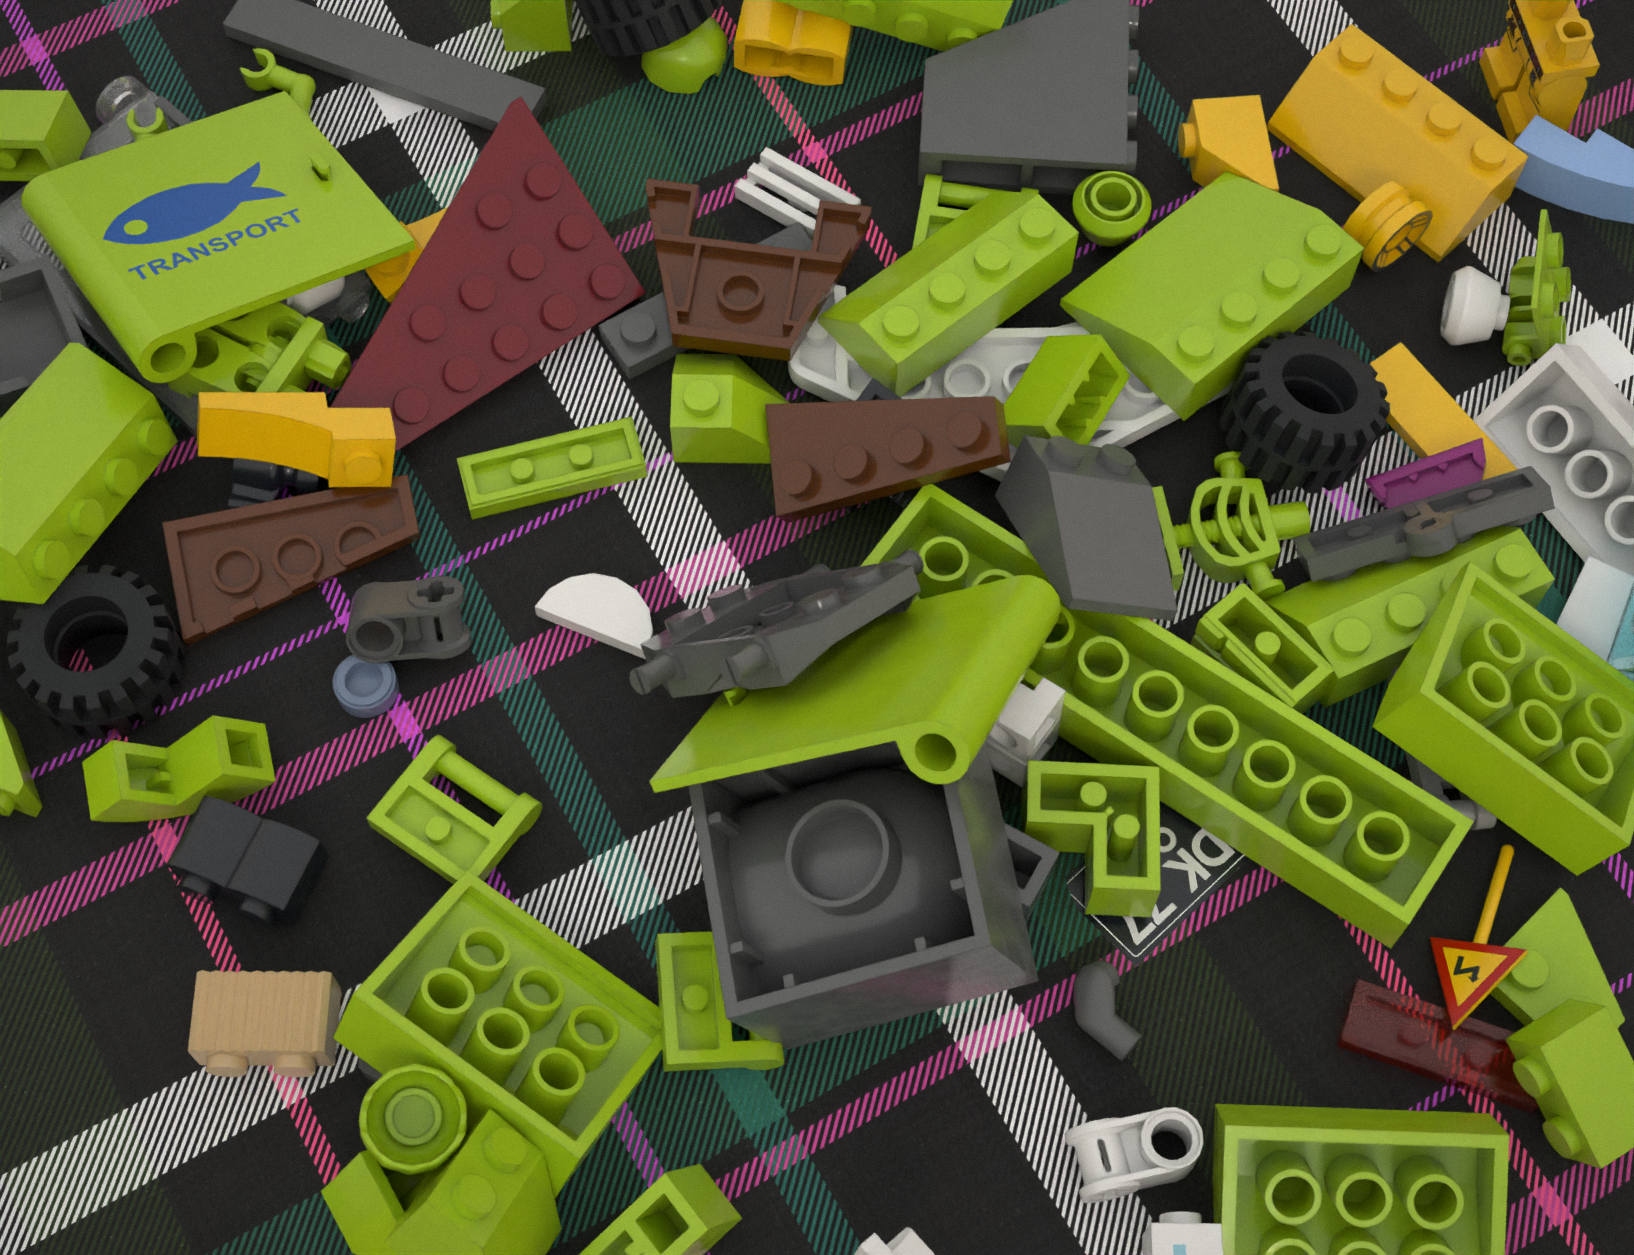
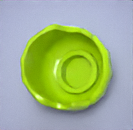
[641,16,728,94]
[359,1063,467,1175]

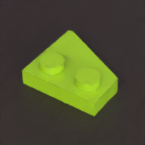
[1490,887,1625,1028]

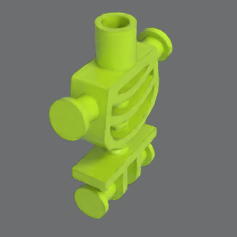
[1152,451,1310,601]

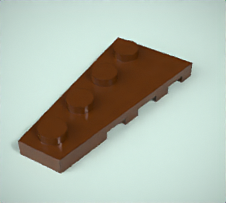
[765,396,1011,523]
[162,474,421,646]

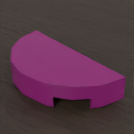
[1365,438,1486,509]

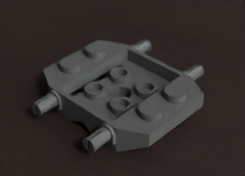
[629,550,924,698]

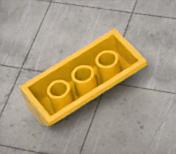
[1266,24,1529,263]

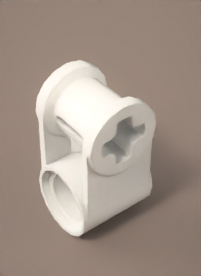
[1064,1107,1203,1203]

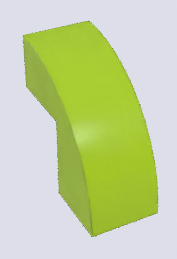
[82,715,275,822]

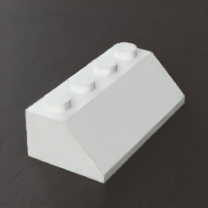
[1473,343,1634,576]

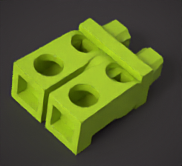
[167,301,352,399]

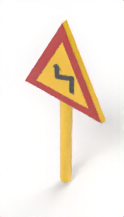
[1430,844,1528,1030]

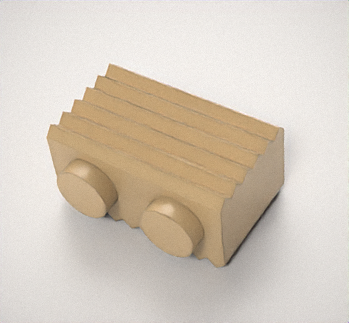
[188,970,342,1077]

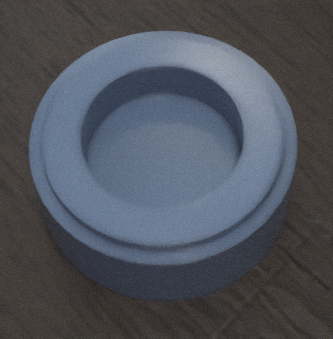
[333,655,399,718]

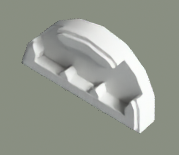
[535,573,654,659]

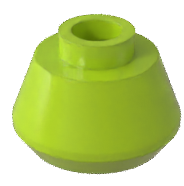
[1072,171,1152,247]

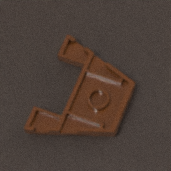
[645,178,872,361]

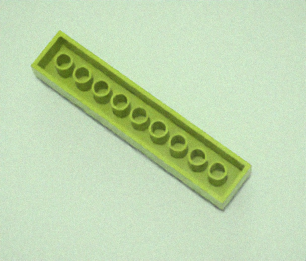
[861,484,1474,949]

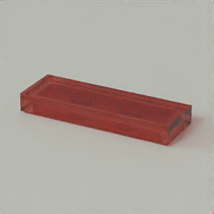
[1337,979,1539,1113]

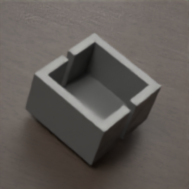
[0,255,88,417]

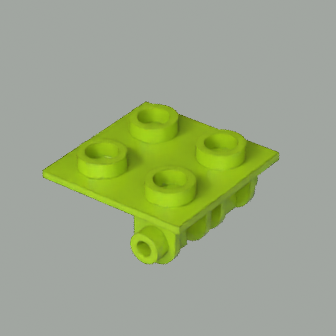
[1502,209,1571,366]

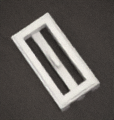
[735,147,861,241]

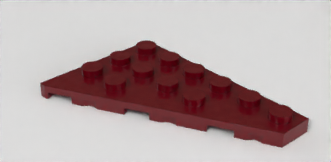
[329,97,646,452]

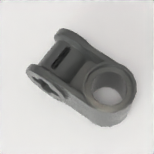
[346,576,472,663]

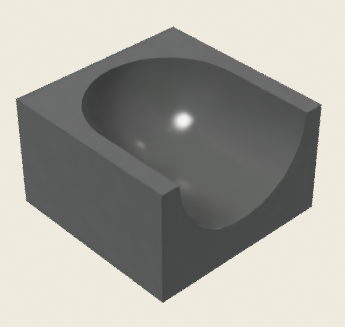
[689,740,1038,1049]

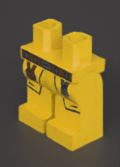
[1479,0,1600,144]

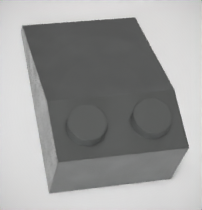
[995,435,1178,621]

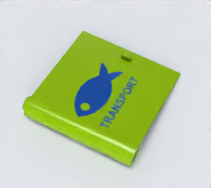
[21,91,415,383]

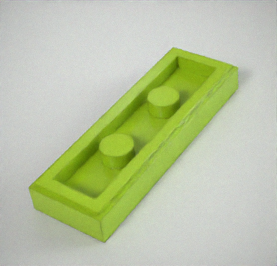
[457,416,648,520]

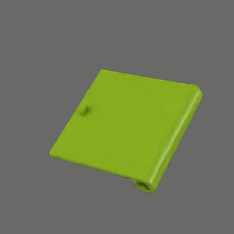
[649,575,1061,793]

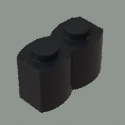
[167,795,329,927]

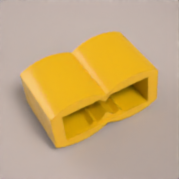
[734,0,853,85]

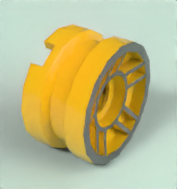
[1343,180,1433,272]

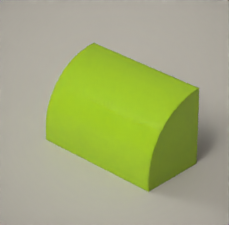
[1004,334,1131,449]

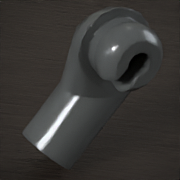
[1073,960,1142,1062]

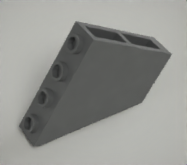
[917,0,1139,195]

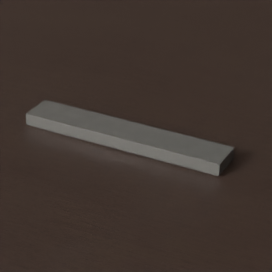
[223,0,547,131]

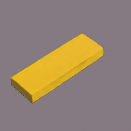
[1370,342,1518,480]

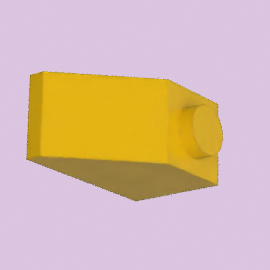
[1178,95,1279,192]

